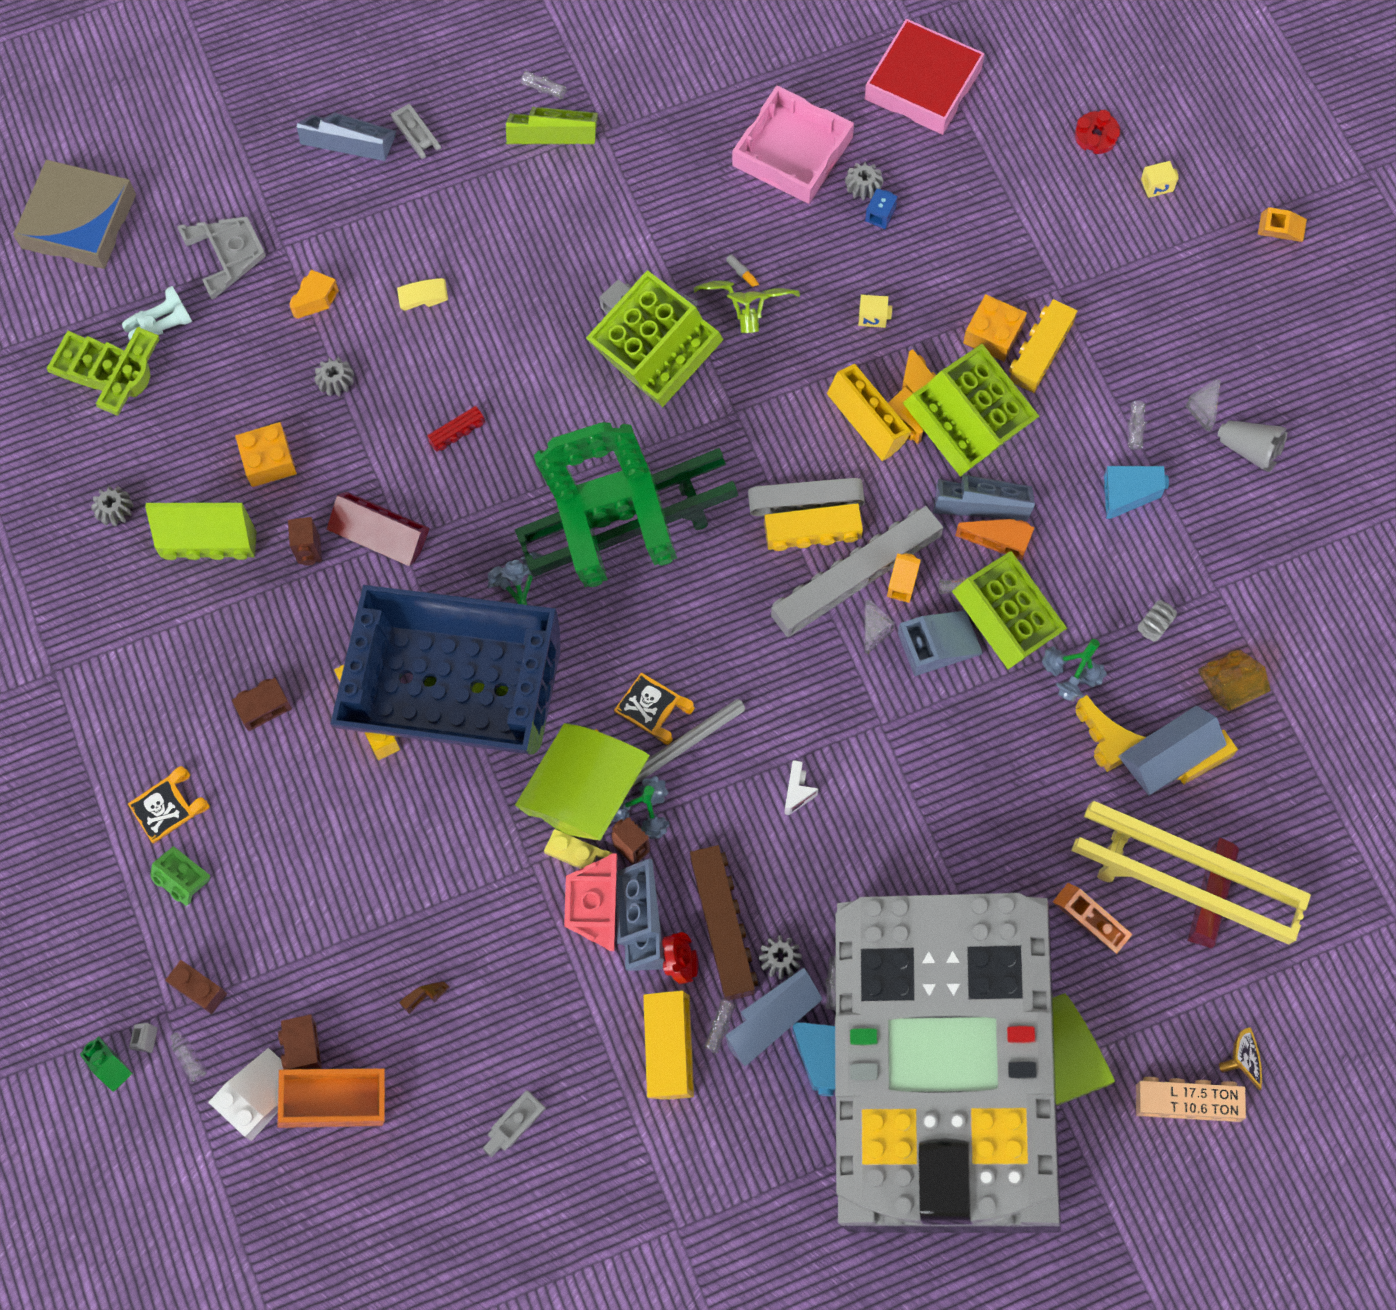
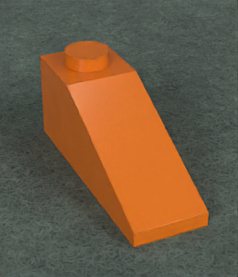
[955,519,1035,561]
[1053,883,1133,954]

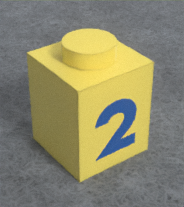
[1141,161,1179,198]
[858,295,892,328]

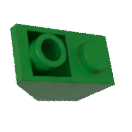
[80,1036,133,1092]

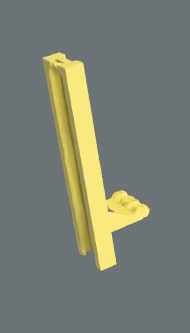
[1071,801,1311,945]

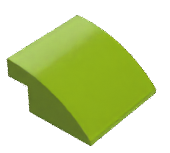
[586,270,724,408]
[903,344,1039,477]
[515,723,650,841]
[1053,993,1115,1106]

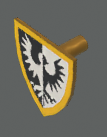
[1219,1027,1262,1090]

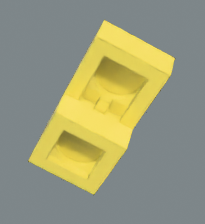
[397,278,448,311]

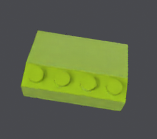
[145,503,257,560]
[952,551,1067,669]

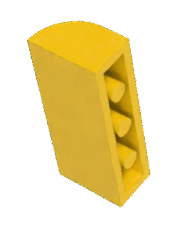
[827,363,911,461]
[643,991,694,1099]

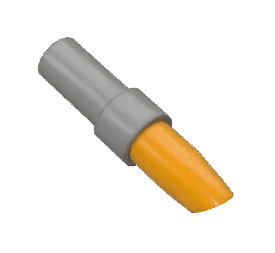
[726,254,759,287]

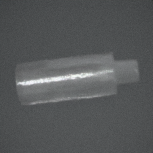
[170,1032,207,1082]

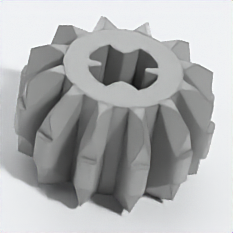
[845,161,883,201]
[314,357,354,397]
[91,485,133,526]
[1138,600,1177,642]
[759,935,802,980]

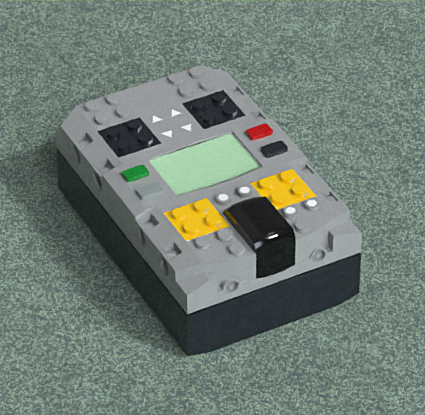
[835,893,1061,1233]

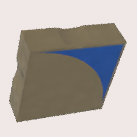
[13,160,136,269]

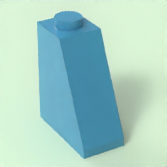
[1104,466,1169,519]
[792,1022,835,1096]

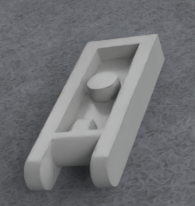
[391,103,441,159]

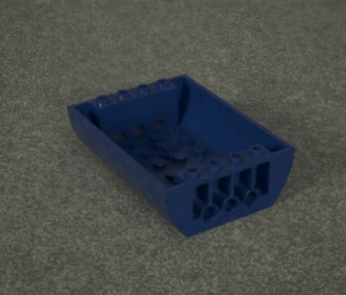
[330,585,560,755]

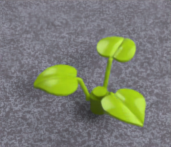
[694,280,800,333]

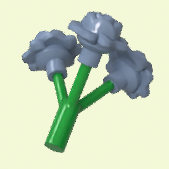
[487,552,543,605]
[1042,639,1107,702]
[612,776,670,839]

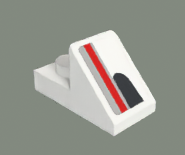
[785,761,818,815]

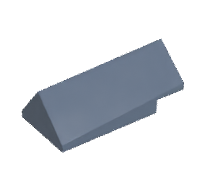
[297,112,397,161]
[933,474,1035,521]
[1118,706,1227,796]
[616,859,664,971]
[725,968,823,1066]

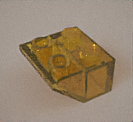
[1198,649,1271,711]

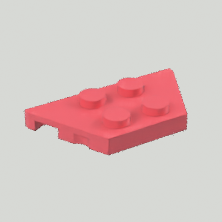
[564,853,618,951]

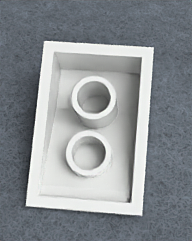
[208,1048,287,1141]

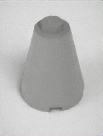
[1218,420,1288,472]

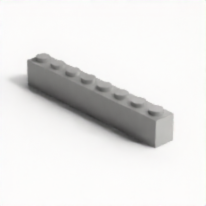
[771,506,943,638]

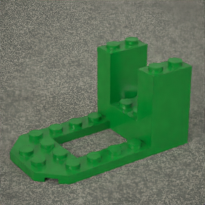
[534,422,677,587]

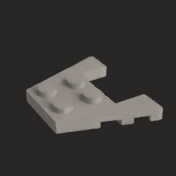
[177,217,266,300]

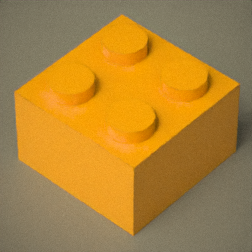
[963,294,1027,362]
[235,422,297,487]

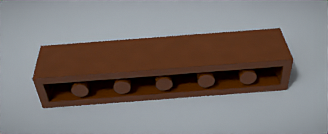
[690,845,758,1002]

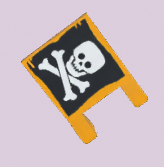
[614,673,695,745]
[128,766,210,844]

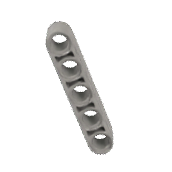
[748,478,865,516]

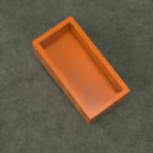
[277,1068,385,1128]

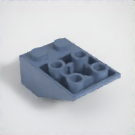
[898,611,983,676]

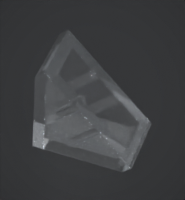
[1186,379,1221,431]
[864,600,895,653]

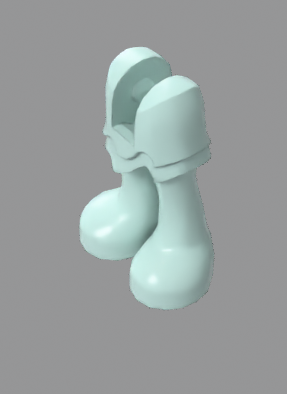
[122,286,192,340]

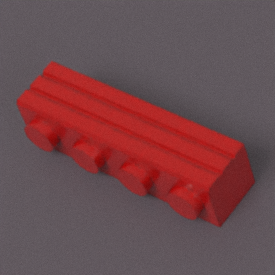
[427,406,485,452]

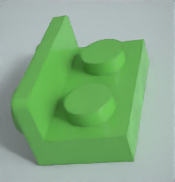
[150,846,210,906]

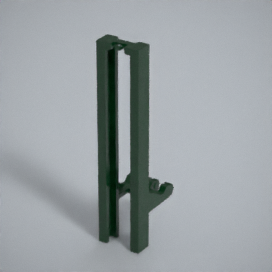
[515,448,739,577]

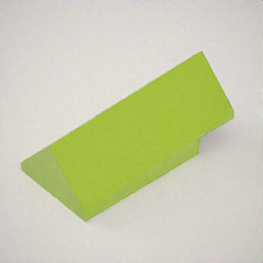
[506,107,598,144]

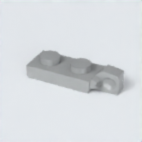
[483,1090,546,1157]

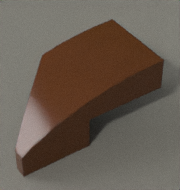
[399,982,450,1014]

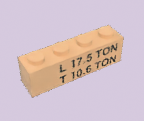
[1136,1077,1246,1122]

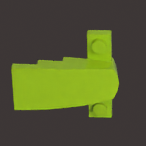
[47,326,160,416]

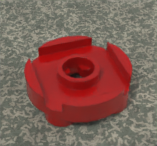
[1075,110,1120,154]
[662,932,699,984]

